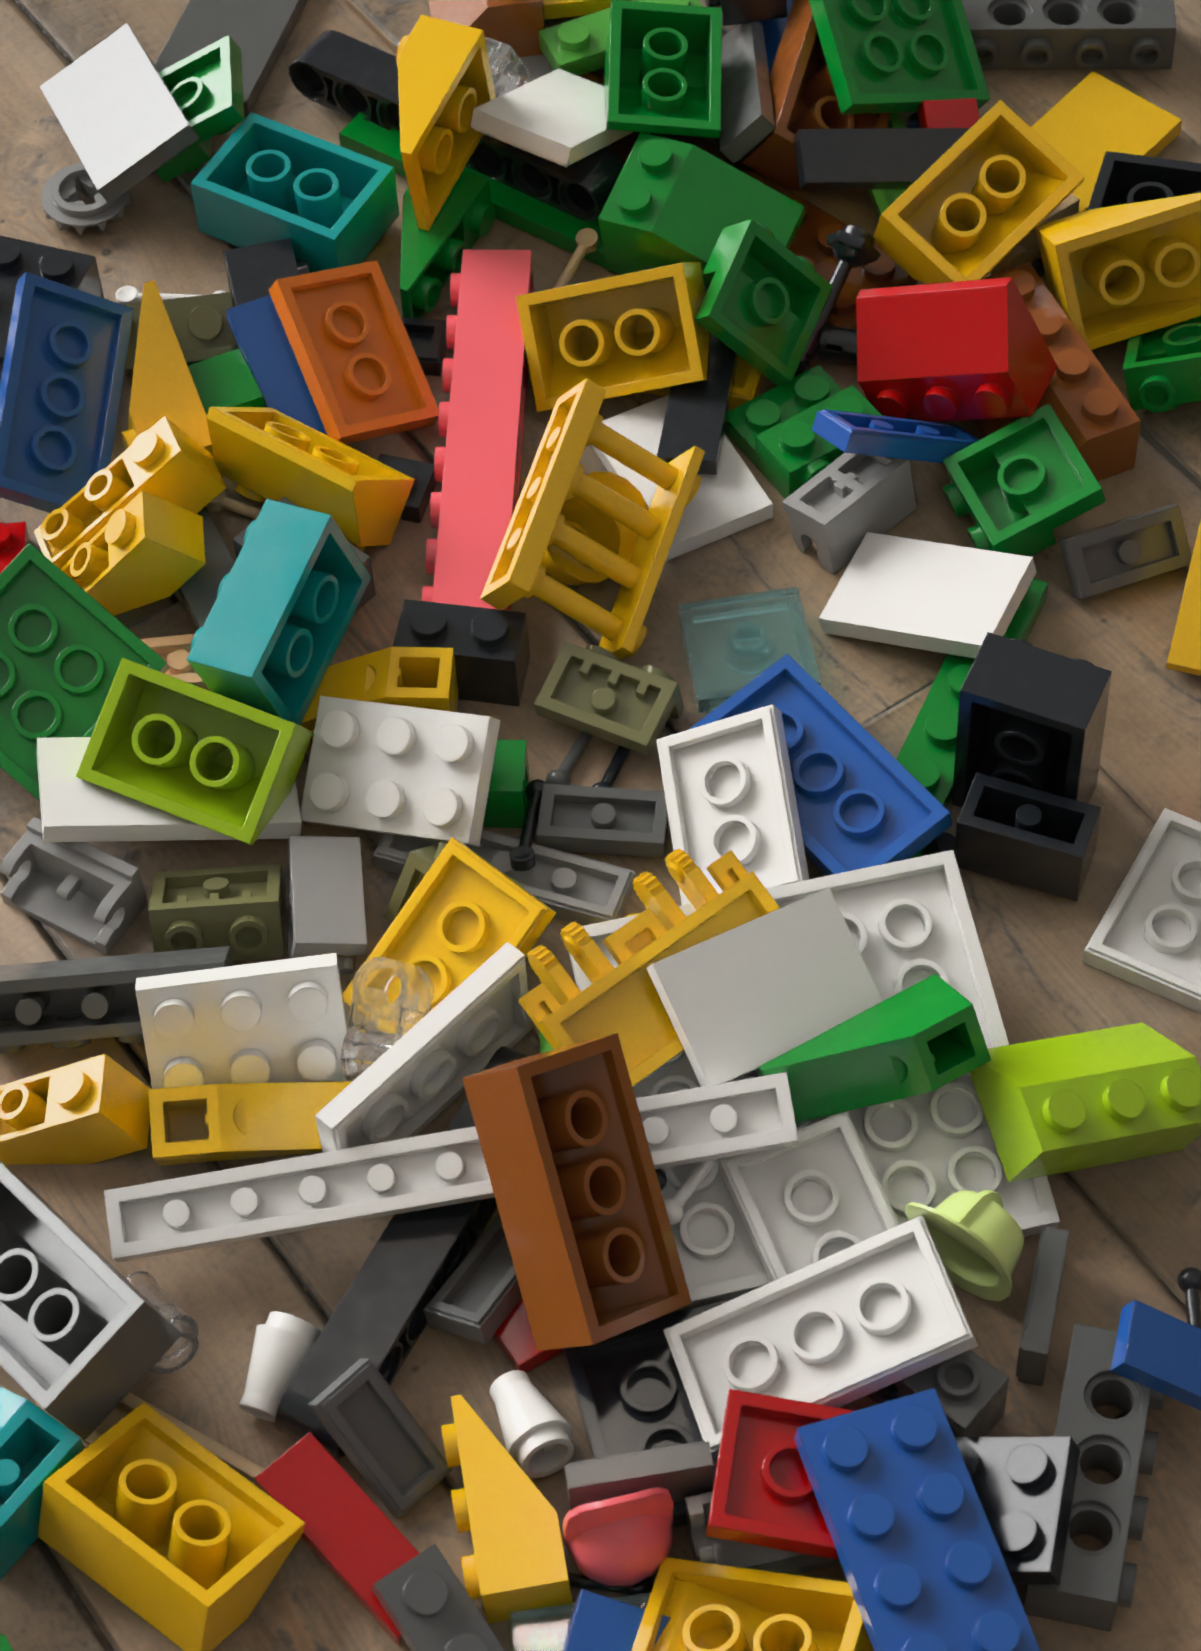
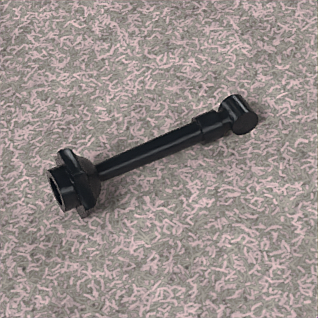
[793,225,881,378]

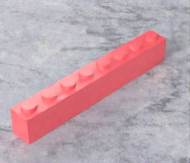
[422,249,534,611]

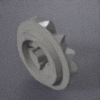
[41,162,131,235]

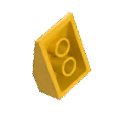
[396,15,496,231]
[1035,193,1201,350]
[631,1557,874,1651]

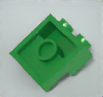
[151,35,245,183]
[694,219,833,385]
[1123,316,1201,412]
[725,365,882,499]
[942,404,1106,557]

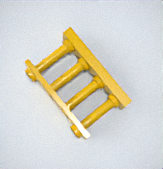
[480,378,705,660]

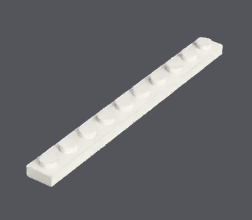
[104,1072,799,1262]

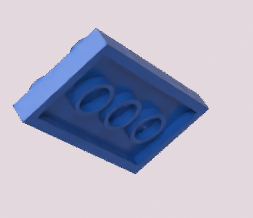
[0,272,134,513]
[690,653,953,876]
[794,1388,1040,1651]

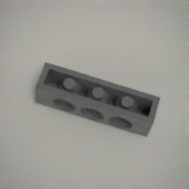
[962,0,1176,70]
[1024,1323,1165,1632]

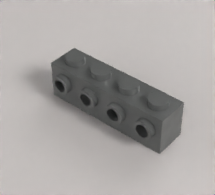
[0,946,232,1054]

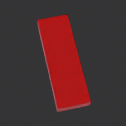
[255,1432,420,1645]

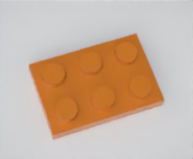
[268,260,439,444]

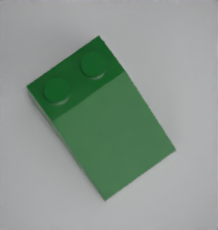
[604,0,722,138]
[598,132,805,285]

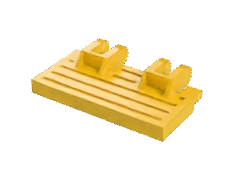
[518,848,780,1087]

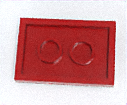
[706,1389,853,1560]

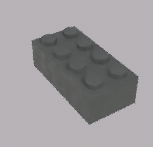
[0,1160,183,1440]

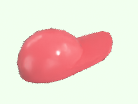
[563,1487,674,1587]

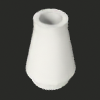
[239,1311,321,1422]
[489,1370,574,1478]

